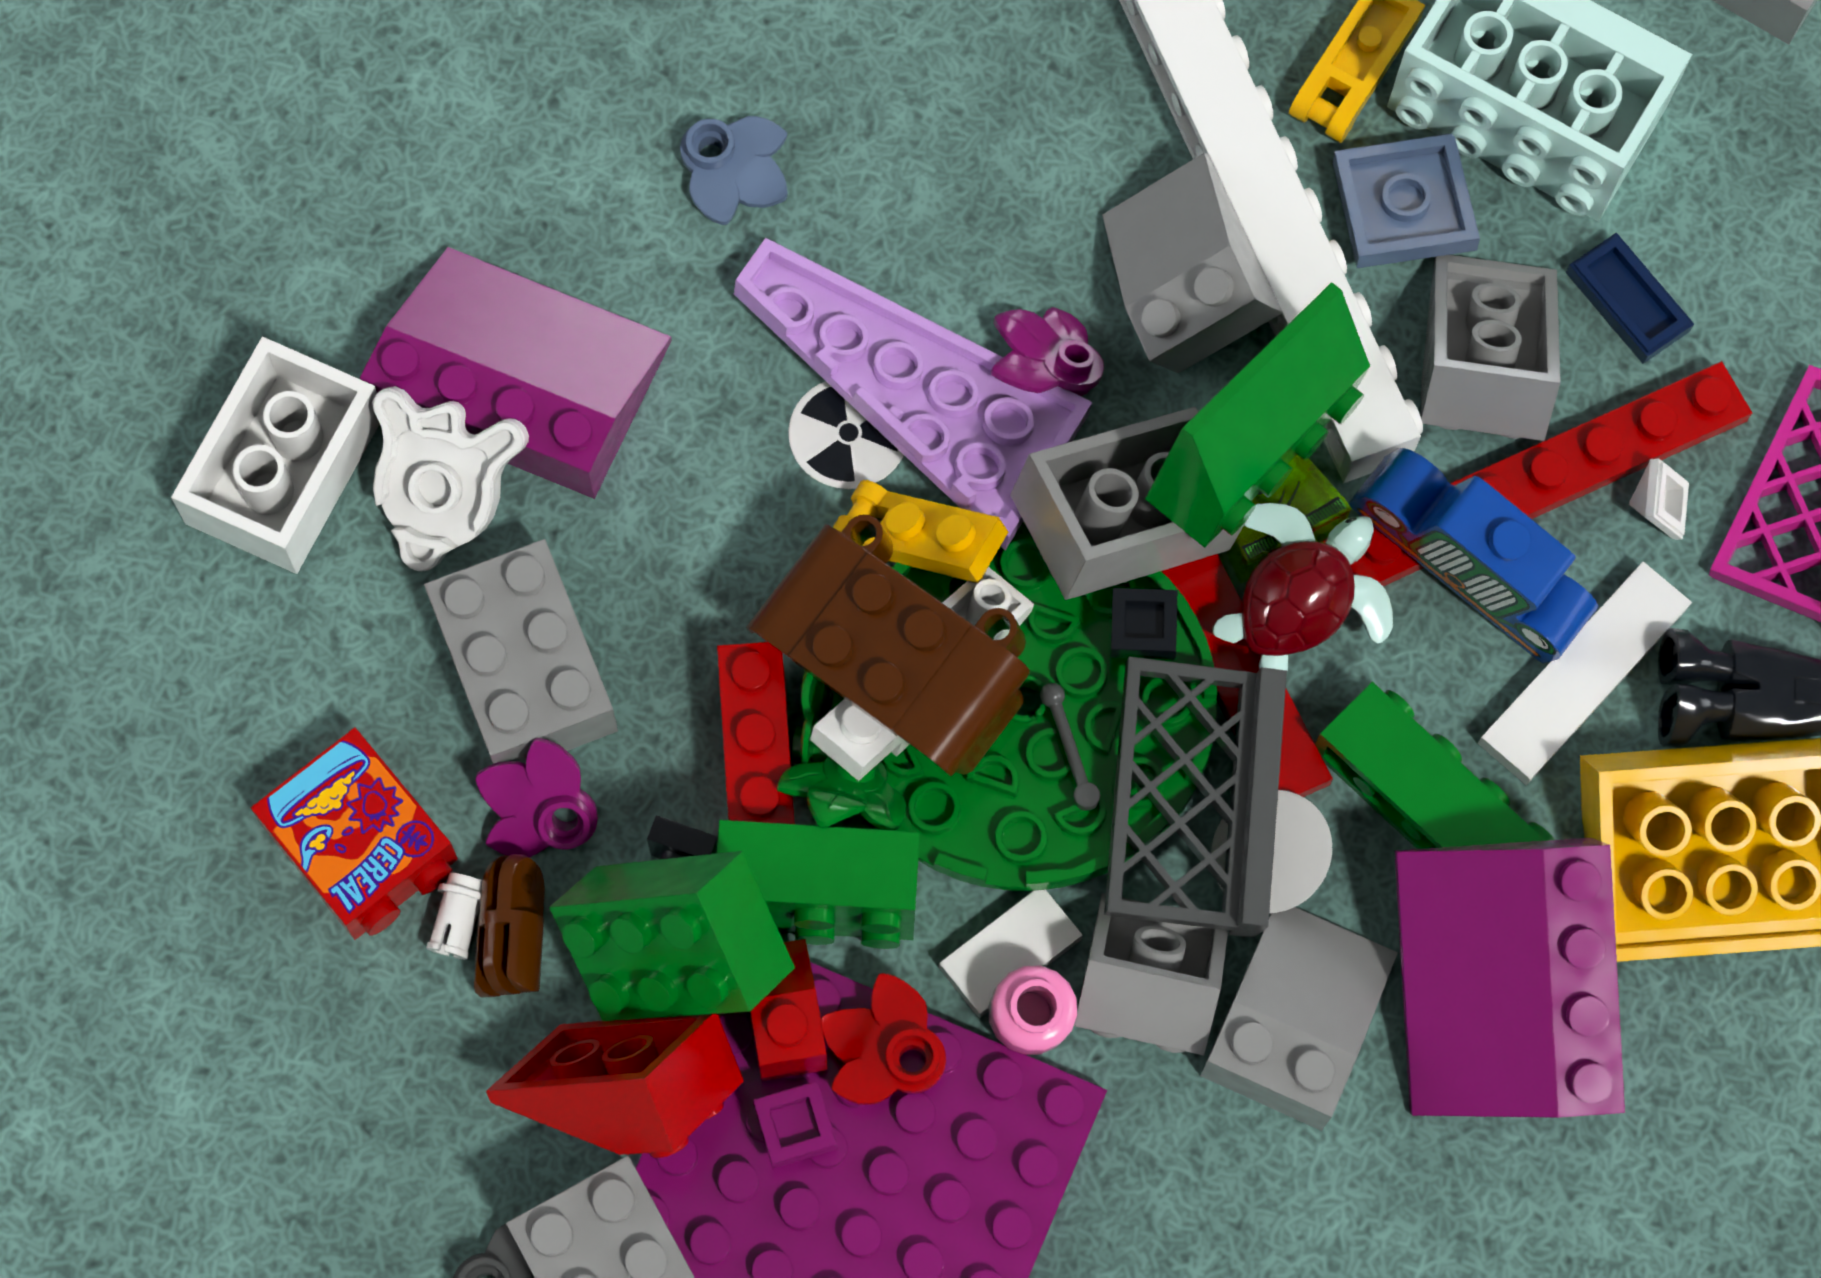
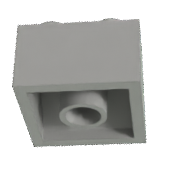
[1074,893,1228,1056]

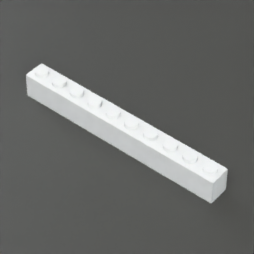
[1119,0,1423,483]

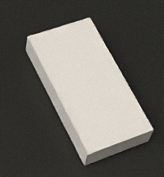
[939,890,1082,1019]

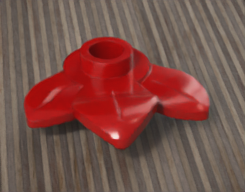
[821,973,946,1105]

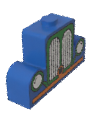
[1347,448,1598,664]

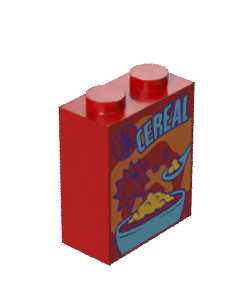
[250,727,458,940]

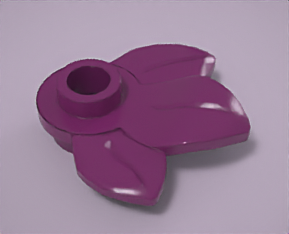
[991,307,1104,396]
[475,738,598,857]

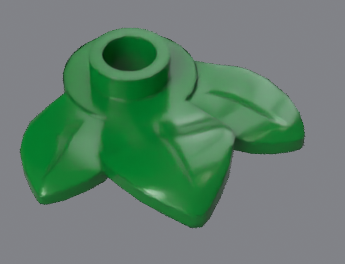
[790,670,831,765]
[777,756,906,831]

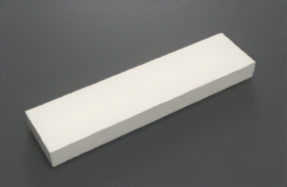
[1477,562,1692,786]

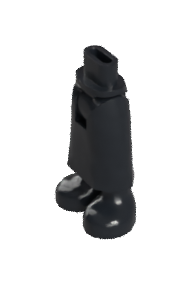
[1658,628,1821,748]

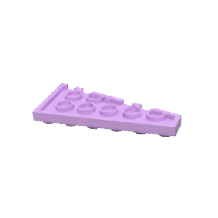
[734,238,1092,550]

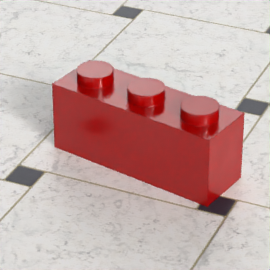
[717,642,795,824]

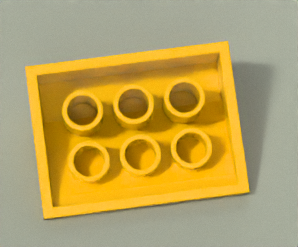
[1580,738,1821,962]

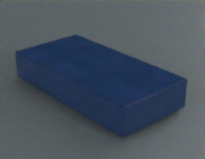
[1566,232,1694,364]

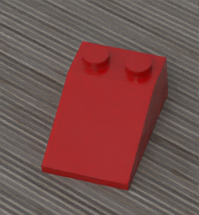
[486,1014,744,1158]

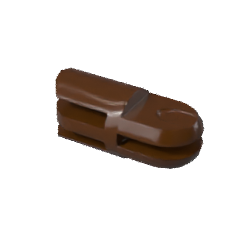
[474,854,545,998]

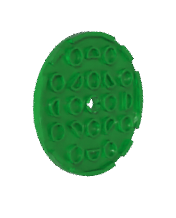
[831,522,1217,891]

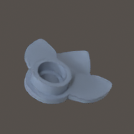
[680,116,788,225]

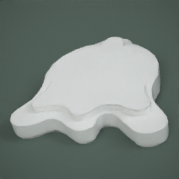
[372,386,529,571]

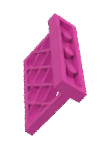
[1709,365,1821,622]

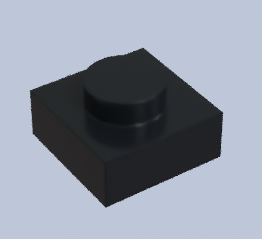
[1111,588,1178,660]
[647,815,718,860]

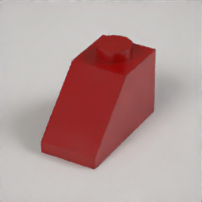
[750,939,827,1081]

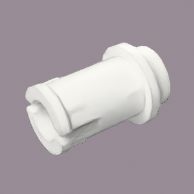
[426,873,482,960]

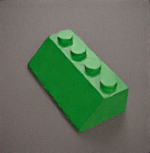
[1145,282,1370,548]

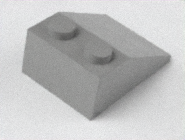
[1102,153,1283,373]
[1420,255,1560,441]
[1200,907,1398,1131]

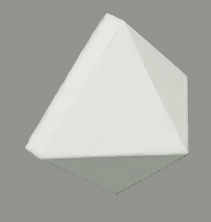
[1629,458,1689,540]

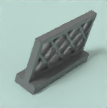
[1104,657,1287,938]

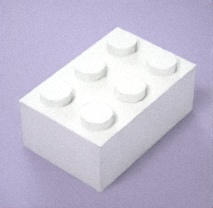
[171,336,380,574]

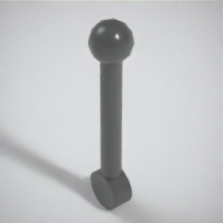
[1040,683,1100,811]

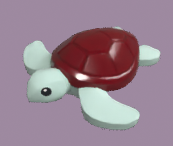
[1212,503,1393,671]

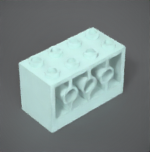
[1387,0,1693,222]

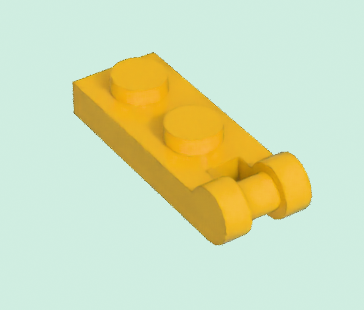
[1288,0,1426,143]
[833,480,1008,583]

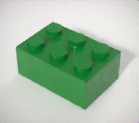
[717,820,920,949]
[549,851,795,1021]

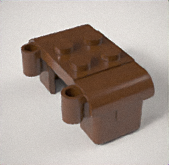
[746,515,1030,776]

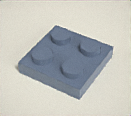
[1332,133,1480,268]

